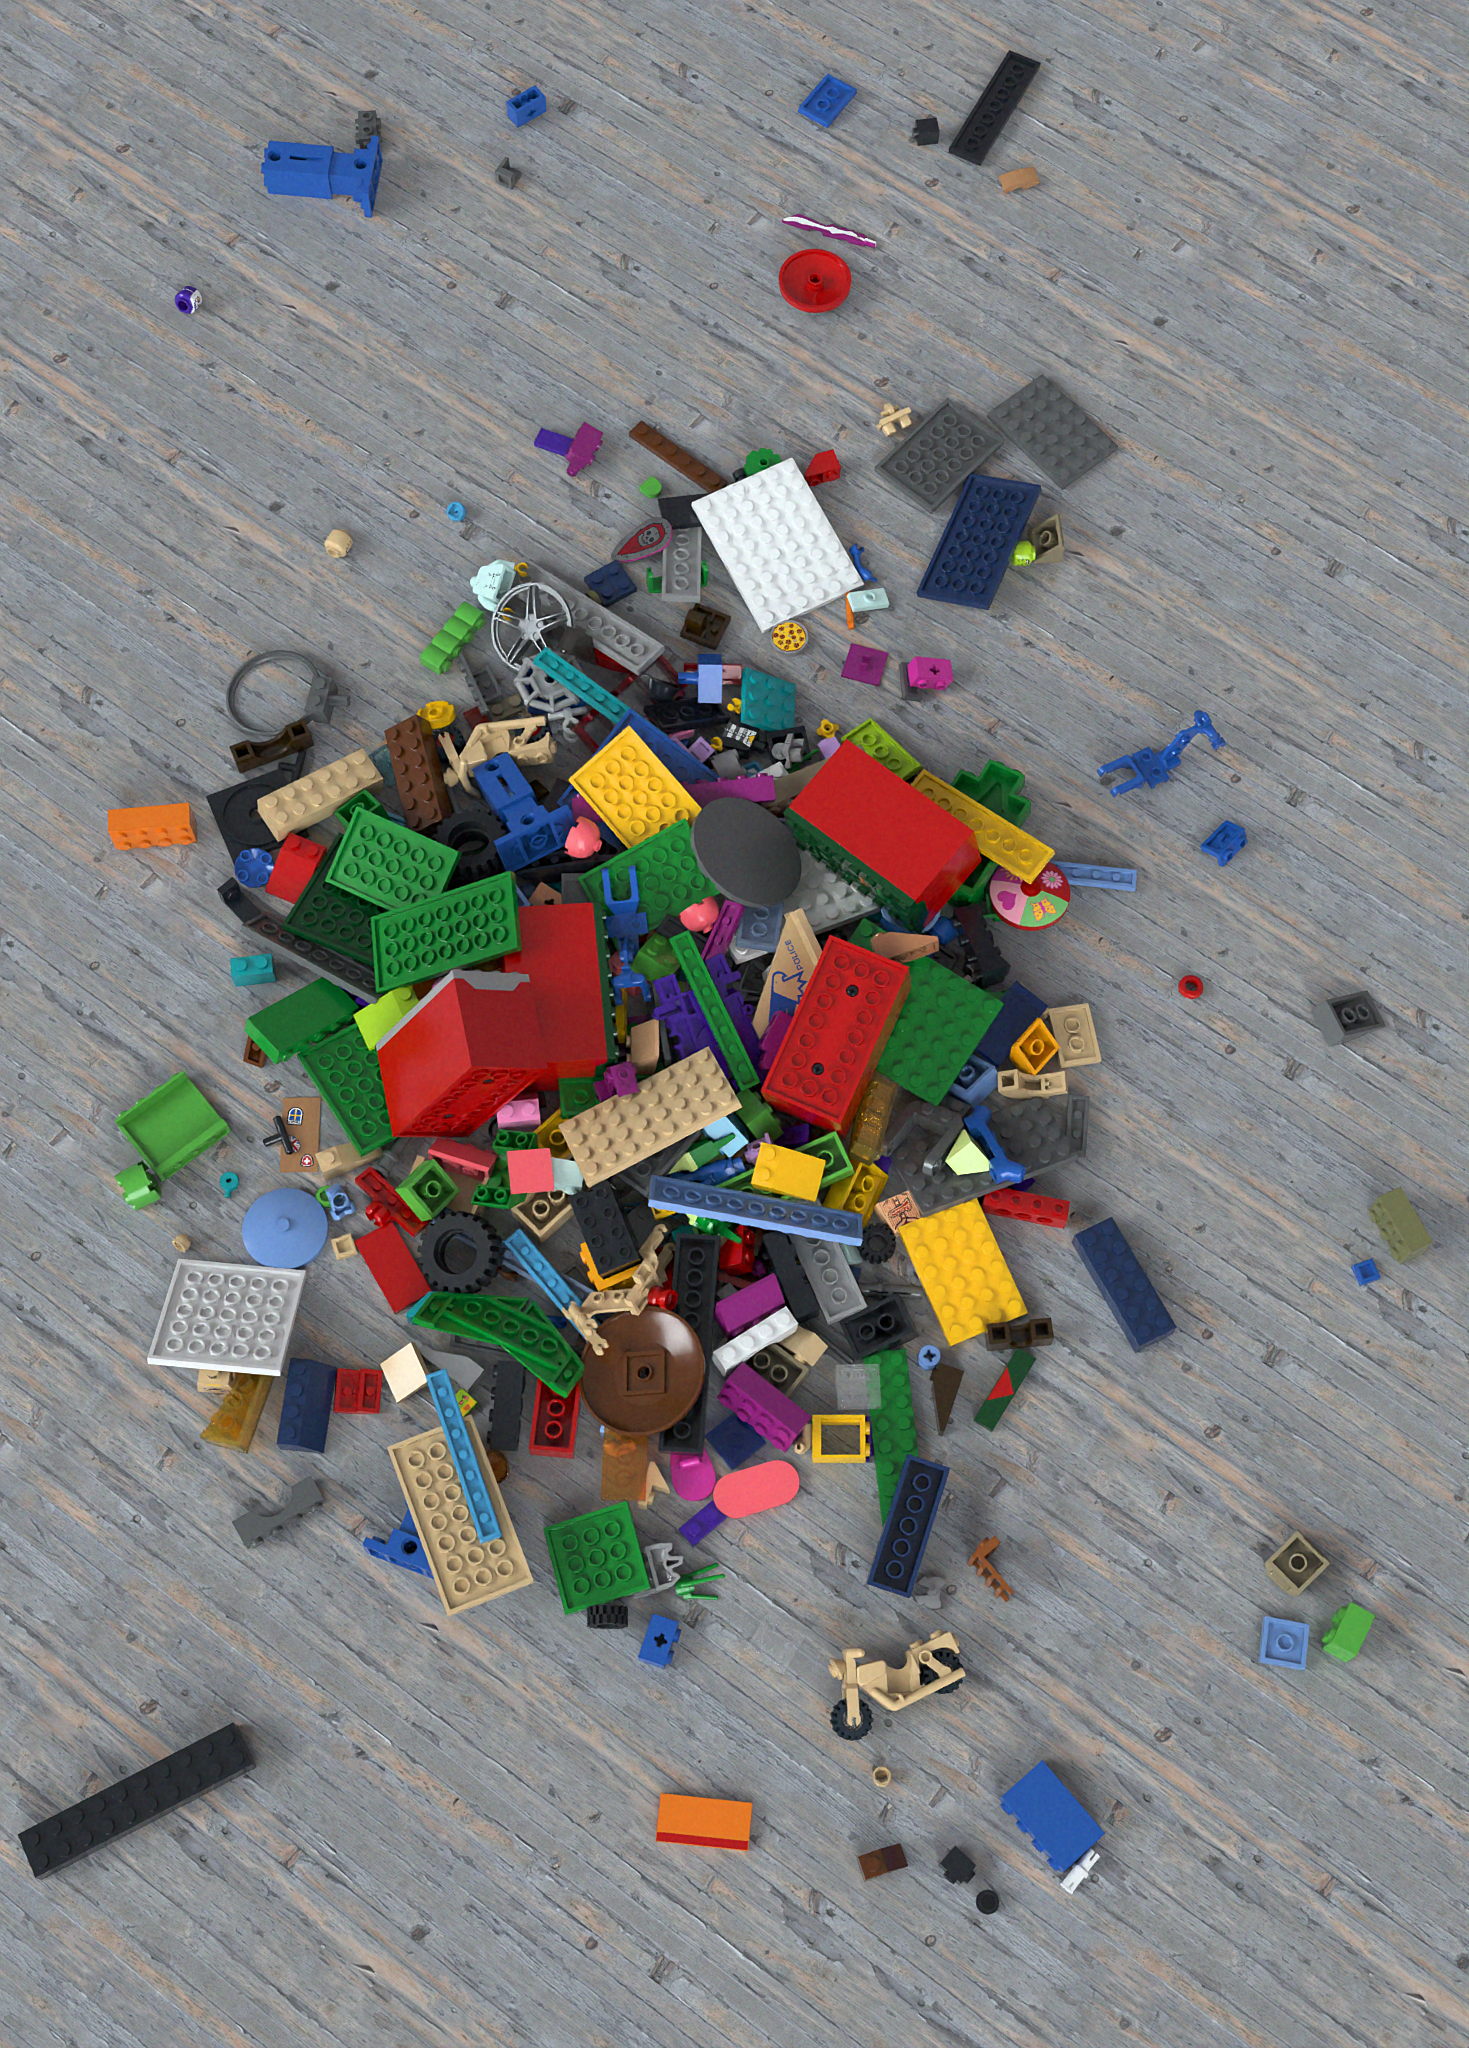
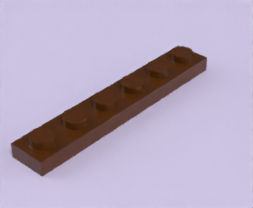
[629,421,727,493]

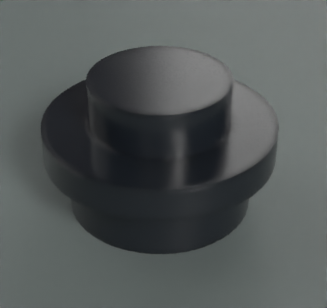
[976,1890,999,1915]

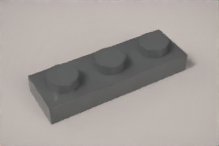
[1065,1094,1090,1158]

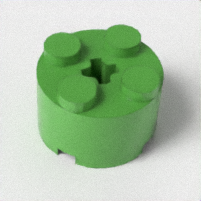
[115,1160,162,1211]

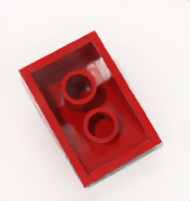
[265,832,327,904]

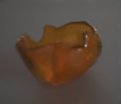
[485,1450,510,1484]

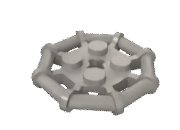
[514,648,585,714]

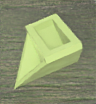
[945,1129,989,1175]

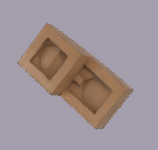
[998,167,1040,194]

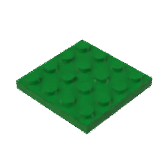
[543,1501,652,1616]

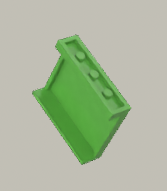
[114,1070,231,1182]

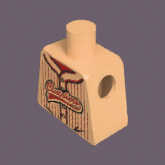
[874,1191,921,1237]

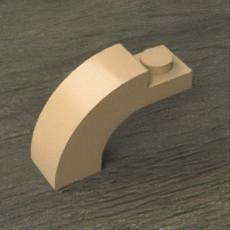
[997,1069,1068,1100]

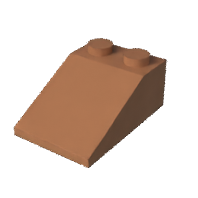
[870,932,939,964]

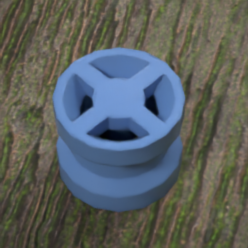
[918,1345,940,1370]

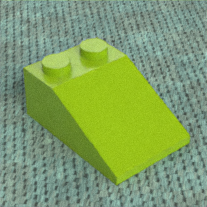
[353,985,419,1051]

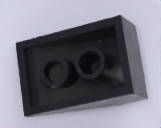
[839,1293,919,1361]

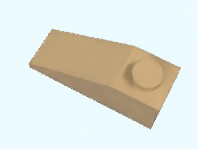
[315,1143,383,1180]

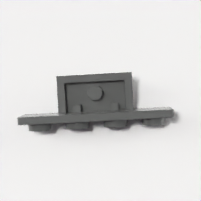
[458,653,504,721]

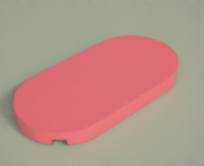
[713,1460,799,1519]

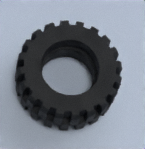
[432,809,508,887]
[417,1211,504,1294]

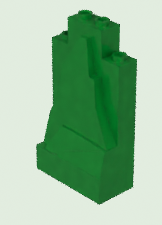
[946,759,1031,908]

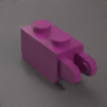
[565,422,603,477]
[757,1010,793,1070]

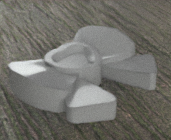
[915,1576,945,1610]

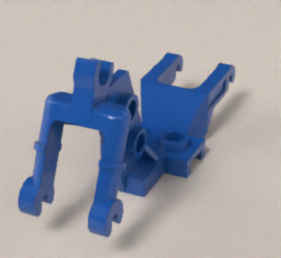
[1097,710,1226,798]
[602,865,652,1006]

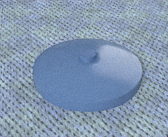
[242,1188,329,1270]

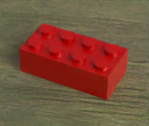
[529,1378,581,1459]

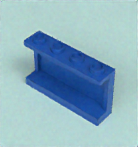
[999,1760,1105,1873]

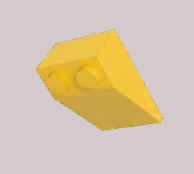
[751,1142,826,1202]

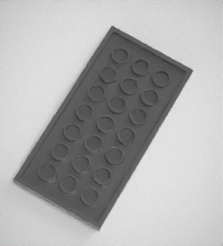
[889,1097,1078,1218]

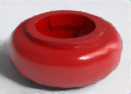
[1178,975,1204,999]

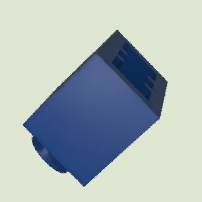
[506,85,547,128]
[638,1614,681,1669]

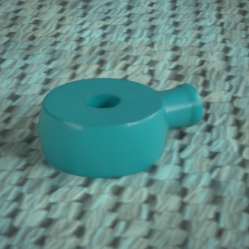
[219,1172,240,1198]

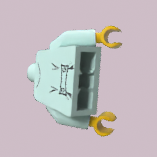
[470,559,529,621]

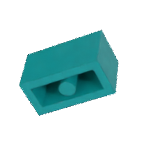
[230,953,277,987]

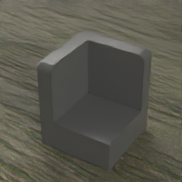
[495,157,522,190]

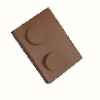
[967,1536,1014,1602]

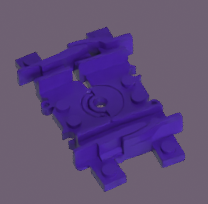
[650,953,777,1139]

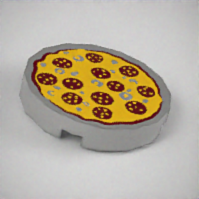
[770,620,808,656]

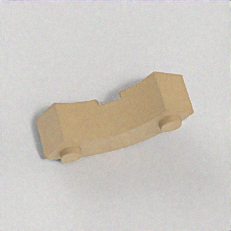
[775,1326,828,1367]

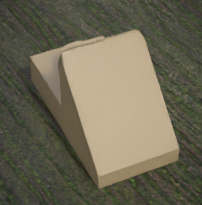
[638,1461,670,1510]

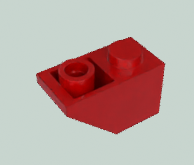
[804,449,841,487]
[719,1225,756,1276]

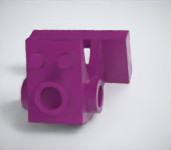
[593,1061,639,1103]

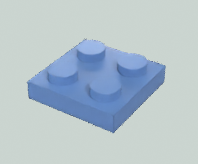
[1258,1616,1310,1671]

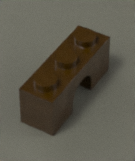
[984,1317,1054,1351]

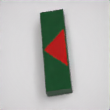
[973,1348,1036,1432]

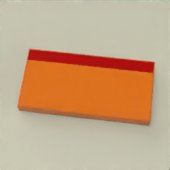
[656,1793,752,1852]

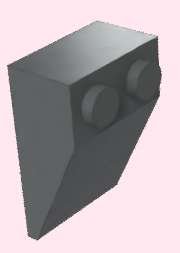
[1311,990,1386,1047]

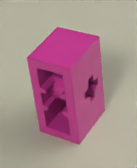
[907,656,954,691]

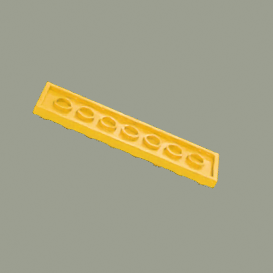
[911,769,1055,884]

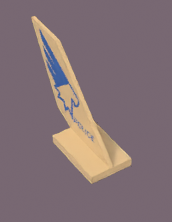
[751,908,822,1040]

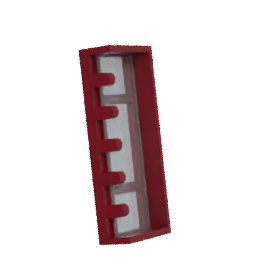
[570,654,688,754]

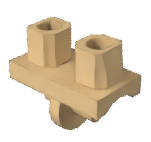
[876,403,912,437]

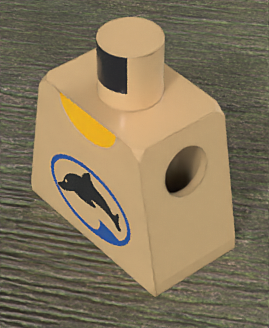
[197,1369,242,1394]

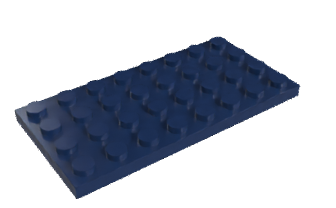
[916,473,1042,610]

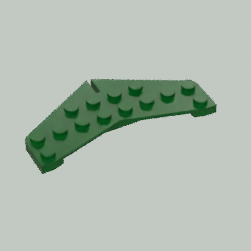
[413,1292,584,1398]

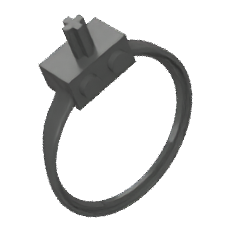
[226,650,351,736]

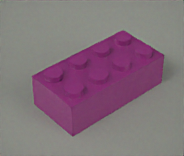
[717,1361,811,1453]

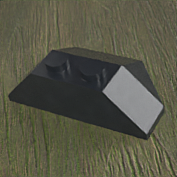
[516,846,595,884]

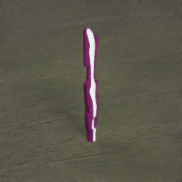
[782,213,877,248]

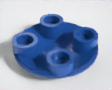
[234,848,275,888]

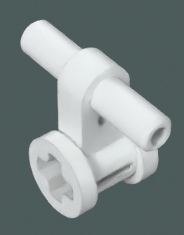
[548,706,587,743]

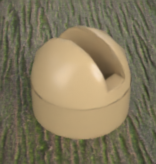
[172,1234,191,1253]
[873,1767,891,1787]

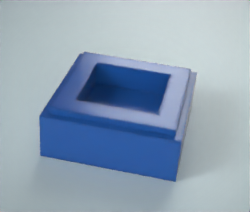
[1351,1258,1381,1286]

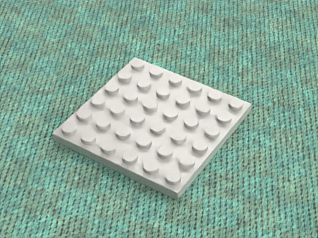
[147,1259,306,1376]

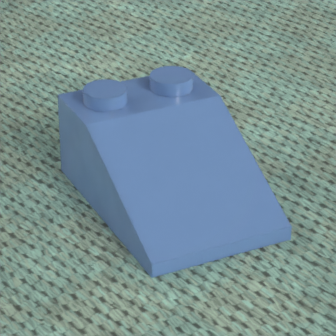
[948,1054,998,1110]

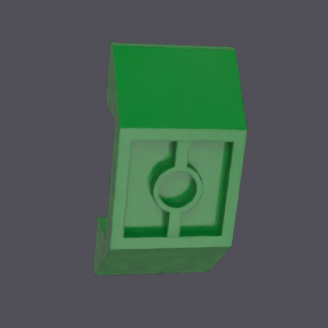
[470,1129,538,1209]

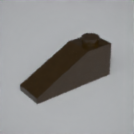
[929,1363,964,1437]

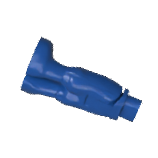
[670,1157,747,1186]

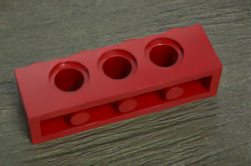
[981,1188,1070,1229]

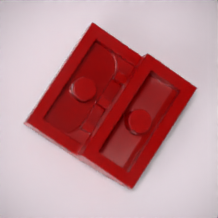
[333,1368,383,1414]

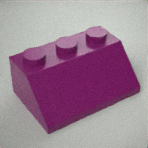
[714,1273,785,1339]

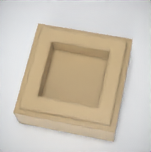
[331,1233,358,1261]

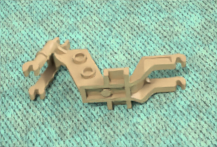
[561,1224,675,1355]

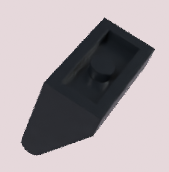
[766,726,812,766]

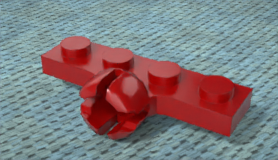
[355,1166,429,1238]

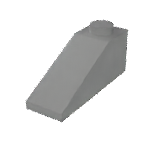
[419,1348,486,1395]

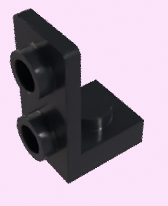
[217,877,261,923]

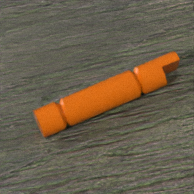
[845,591,855,630]

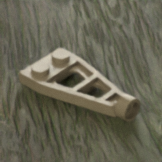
[487,692,538,766]

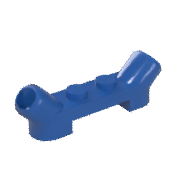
[962,1105,1026,1184]

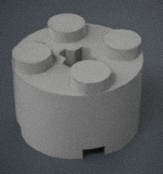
[707,749,747,780]

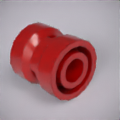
[647,1285,678,1311]

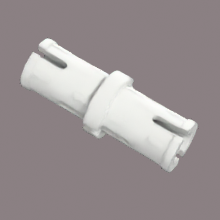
[1060,1848,1100,1894]

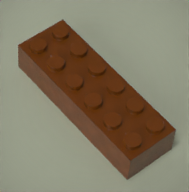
[384,714,452,838]

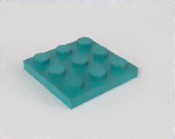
[741,667,796,732]

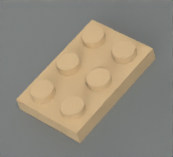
[1048,1003,1102,1069]

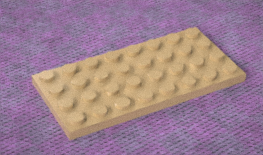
[558,1046,742,1188]
[387,1414,534,1617]

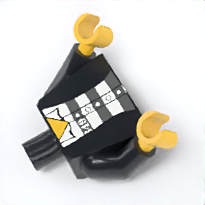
[710,698,767,760]

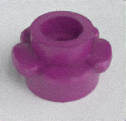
[752,1258,768,1278]

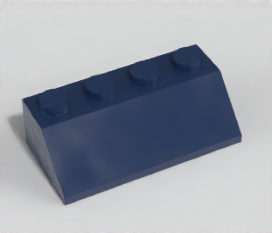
[276,1358,337,1454]

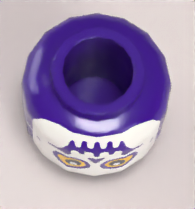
[175,286,202,314]

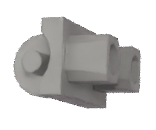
[772,733,806,769]

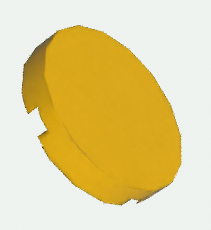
[417,701,456,729]

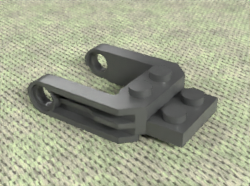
[877,1095,972,1177]

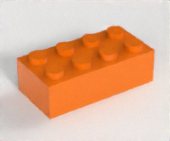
[108,803,197,850]

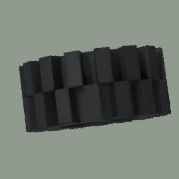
[857,1223,896,1264]
[587,1604,628,1629]

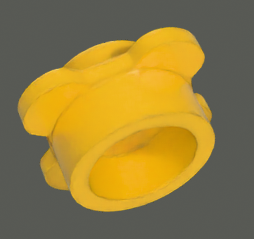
[816,719,839,739]

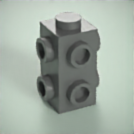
[355,110,382,149]

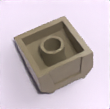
[1264,1529,1331,1596]

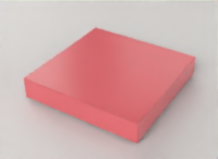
[507,1148,554,1194]

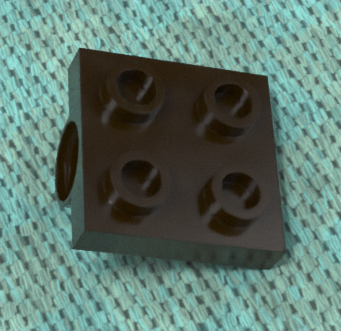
[680,603,731,650]

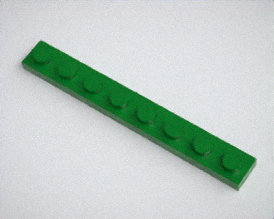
[669,930,761,1092]

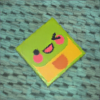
[455,1388,478,1417]

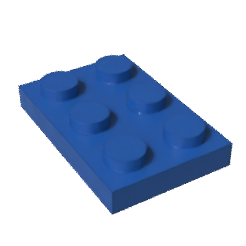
[798,73,857,128]

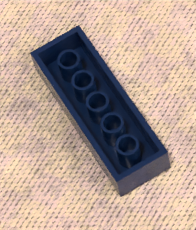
[1071,1217,1177,1353]
[865,1454,950,1598]

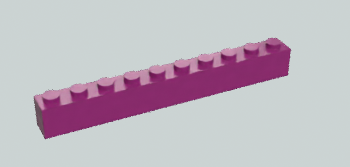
[571,773,776,825]

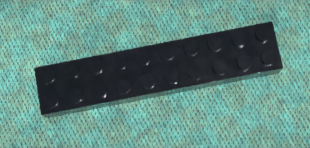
[658,1233,721,1457]
[18,1722,257,1880]

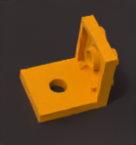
[579,1242,641,1292]

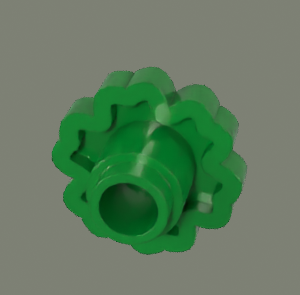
[744,448,782,477]

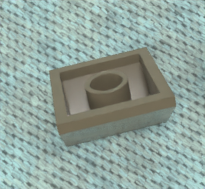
[1028,514,1065,564]

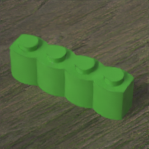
[420,601,485,675]

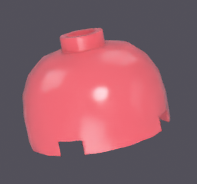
[565,816,602,859]
[678,896,720,934]

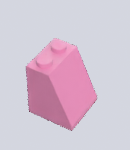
[497,1091,541,1133]

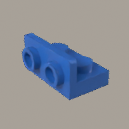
[1200,820,1247,867]

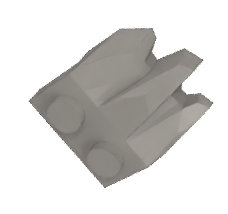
[633,1543,683,1600]

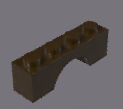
[229,719,314,774]

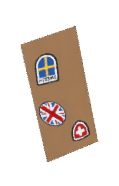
[280,1097,321,1173]

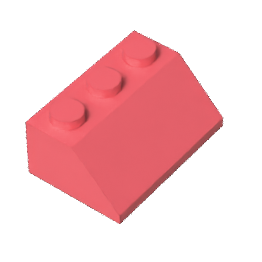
[428,1137,498,1181]

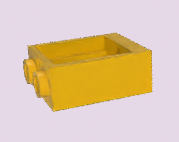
[812,1415,870,1463]

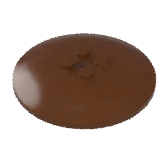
[578,1306,706,1437]

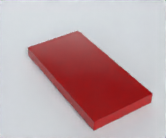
[354,1221,432,1314]

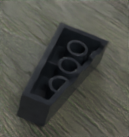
[950,902,1008,989]
[487,1360,527,1451]

